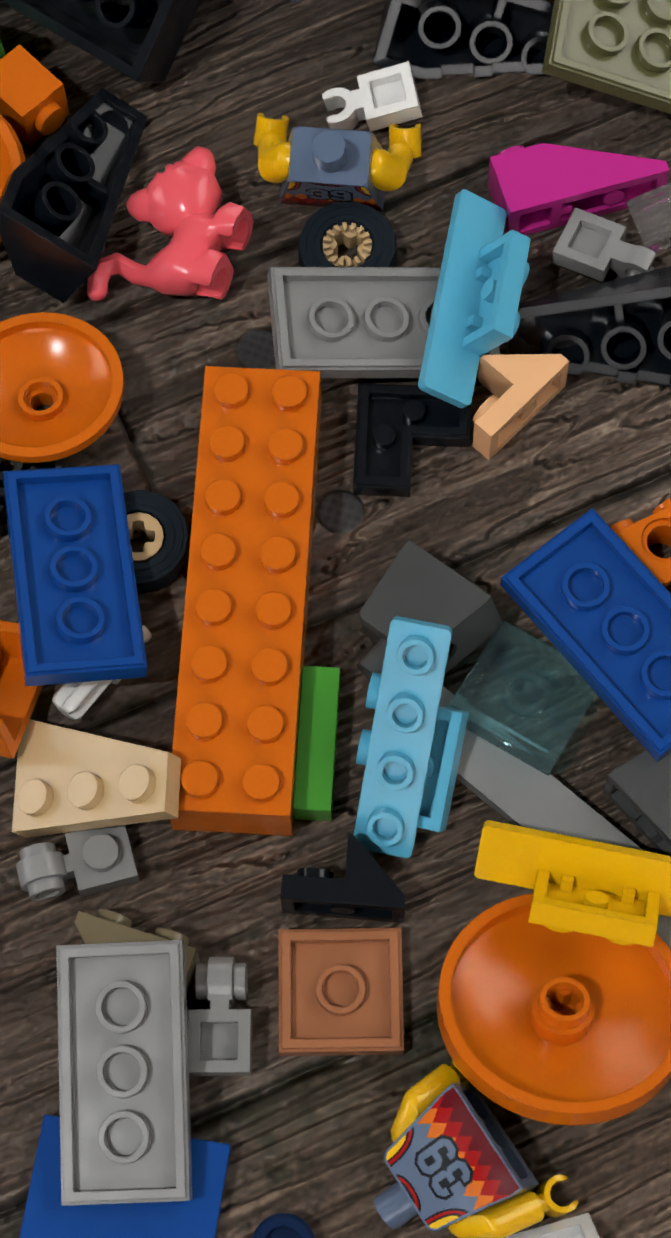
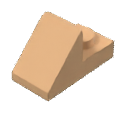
[472,354,569,460]

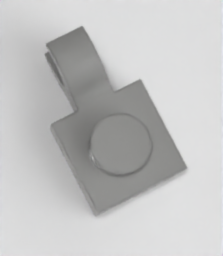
[552,207,656,282]

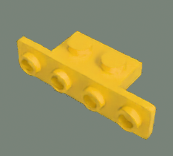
[474,820,671,947]

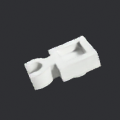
[322,61,423,132]

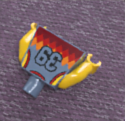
[253,113,421,212]
[374,1060,579,1238]

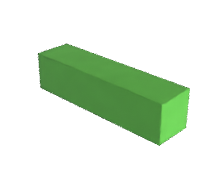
[293,666,341,821]

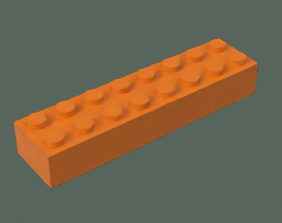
[170,366,322,836]

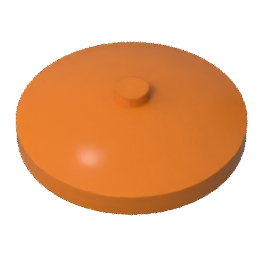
[437,893,671,1126]

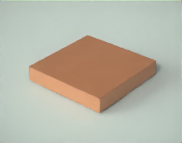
[278,928,404,1056]

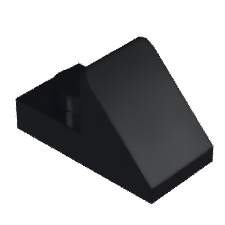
[280,833,406,923]

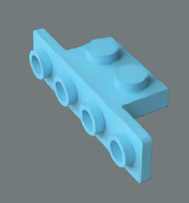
[418,189,531,409]
[354,616,453,858]

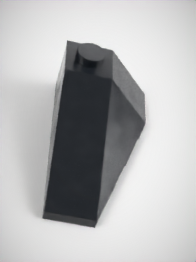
[372,0,554,79]

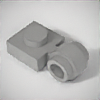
[16,825,140,901]
[188,956,253,1076]

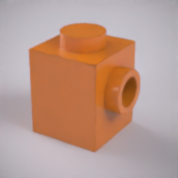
[0,44,70,147]

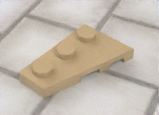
[12,720,181,838]

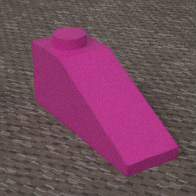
[488,143,670,236]

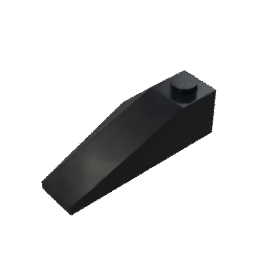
[0,88,148,303]
[508,266,671,390]

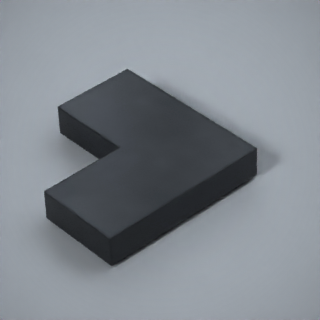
[353,383,471,497]

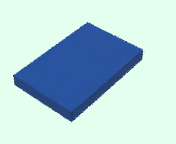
[19,1114,232,1238]

